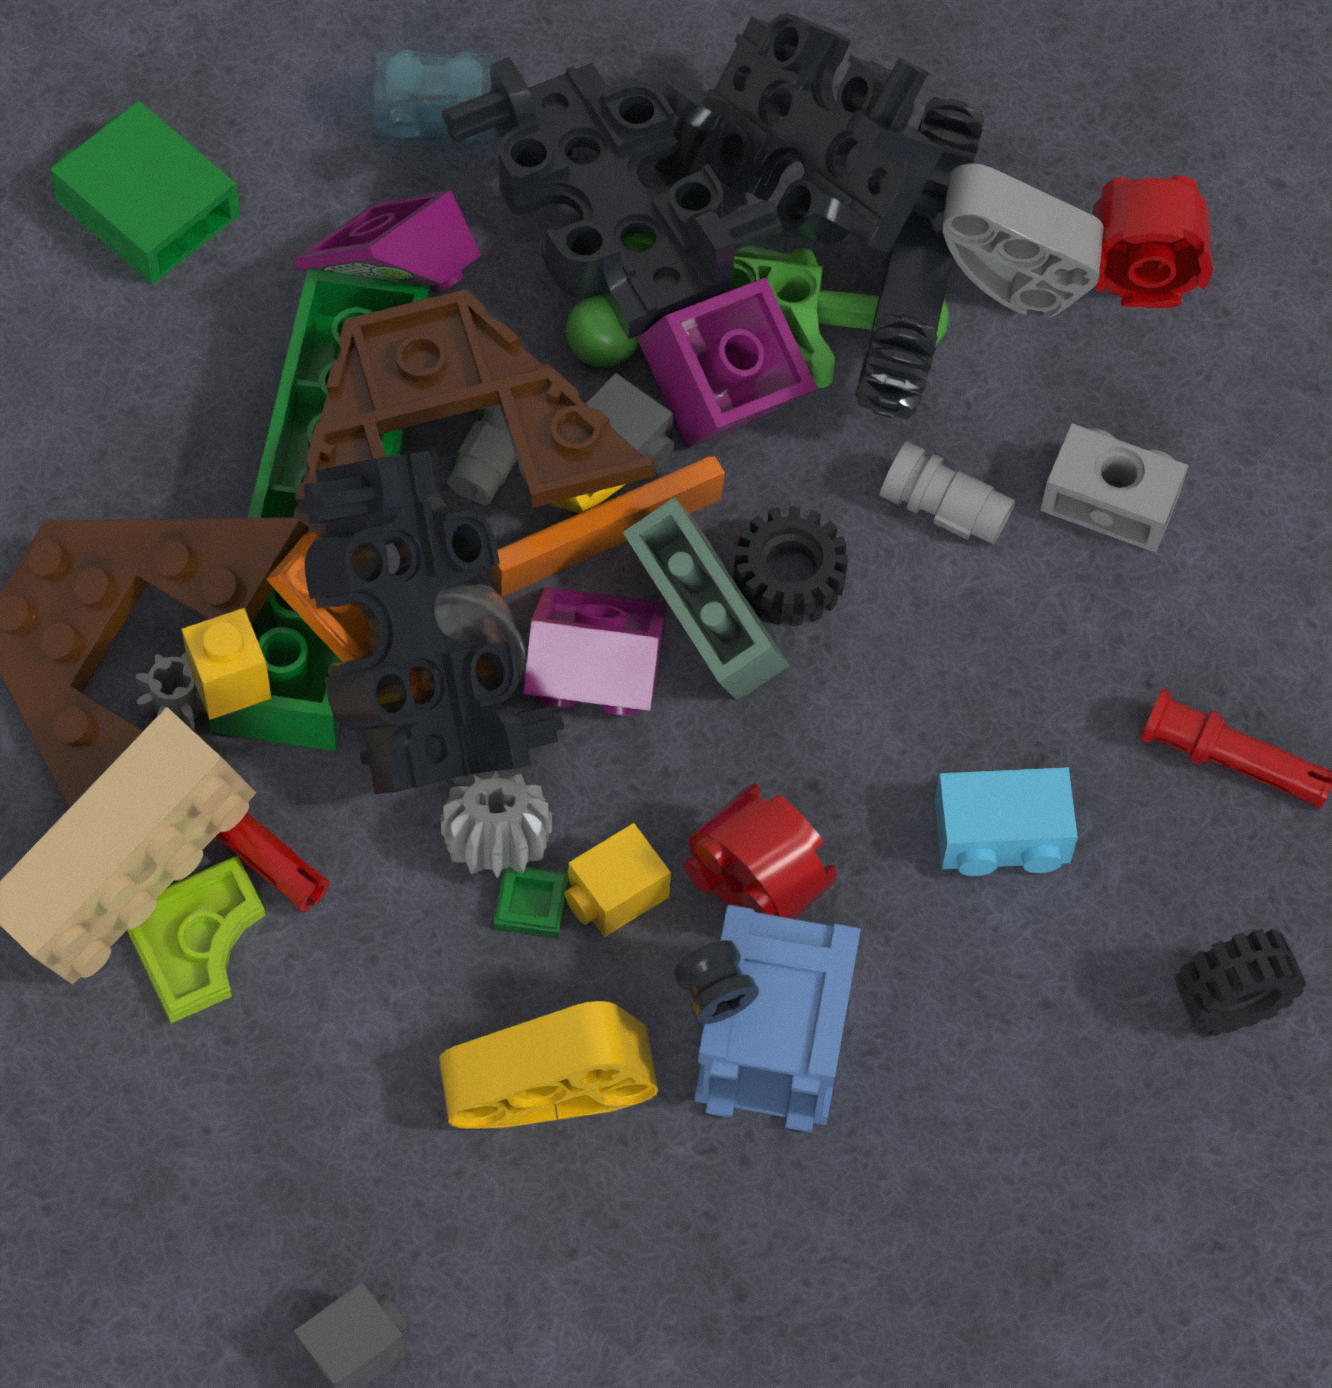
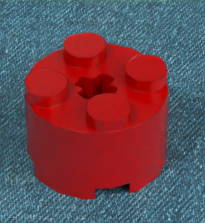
[1091,175,1213,309]
[683,783,837,919]

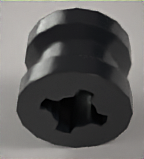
[674,940,759,1024]

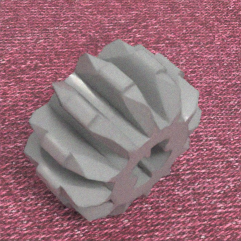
[440,771,552,879]

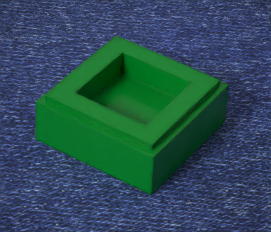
[493,866,568,939]

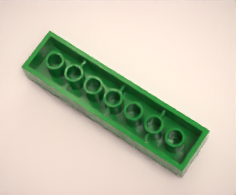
[208,269,429,751]

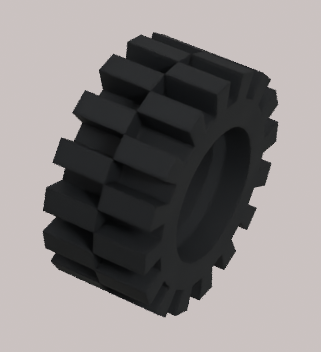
[733,506,848,626]

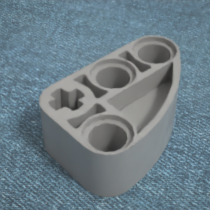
[943,164,1104,317]

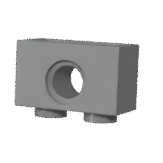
[1040,423,1189,553]

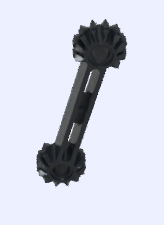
[855,97,984,419]

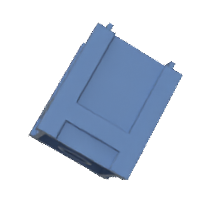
[695,905,861,1133]

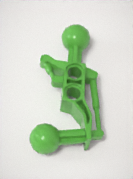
[565,233,950,388]

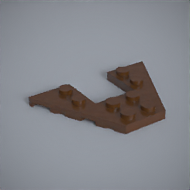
[293,289,655,545]
[0,517,310,809]

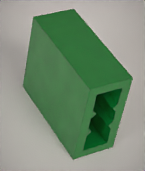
[50,101,240,285]

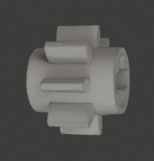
[135,652,207,731]

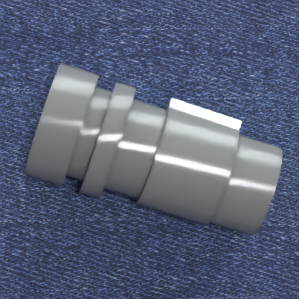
[447,404,517,505]
[880,441,1015,545]

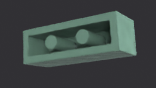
[622,497,790,700]

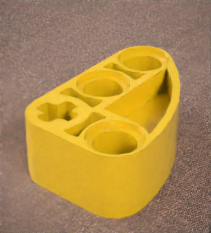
[439,1001,658,1129]

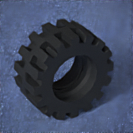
[1175,929,1306,1036]

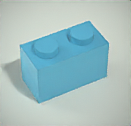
[934,767,1078,876]

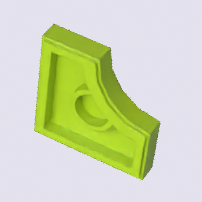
[126,855,266,1023]

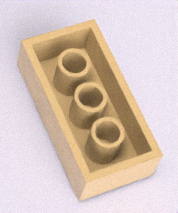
[0,707,256,984]

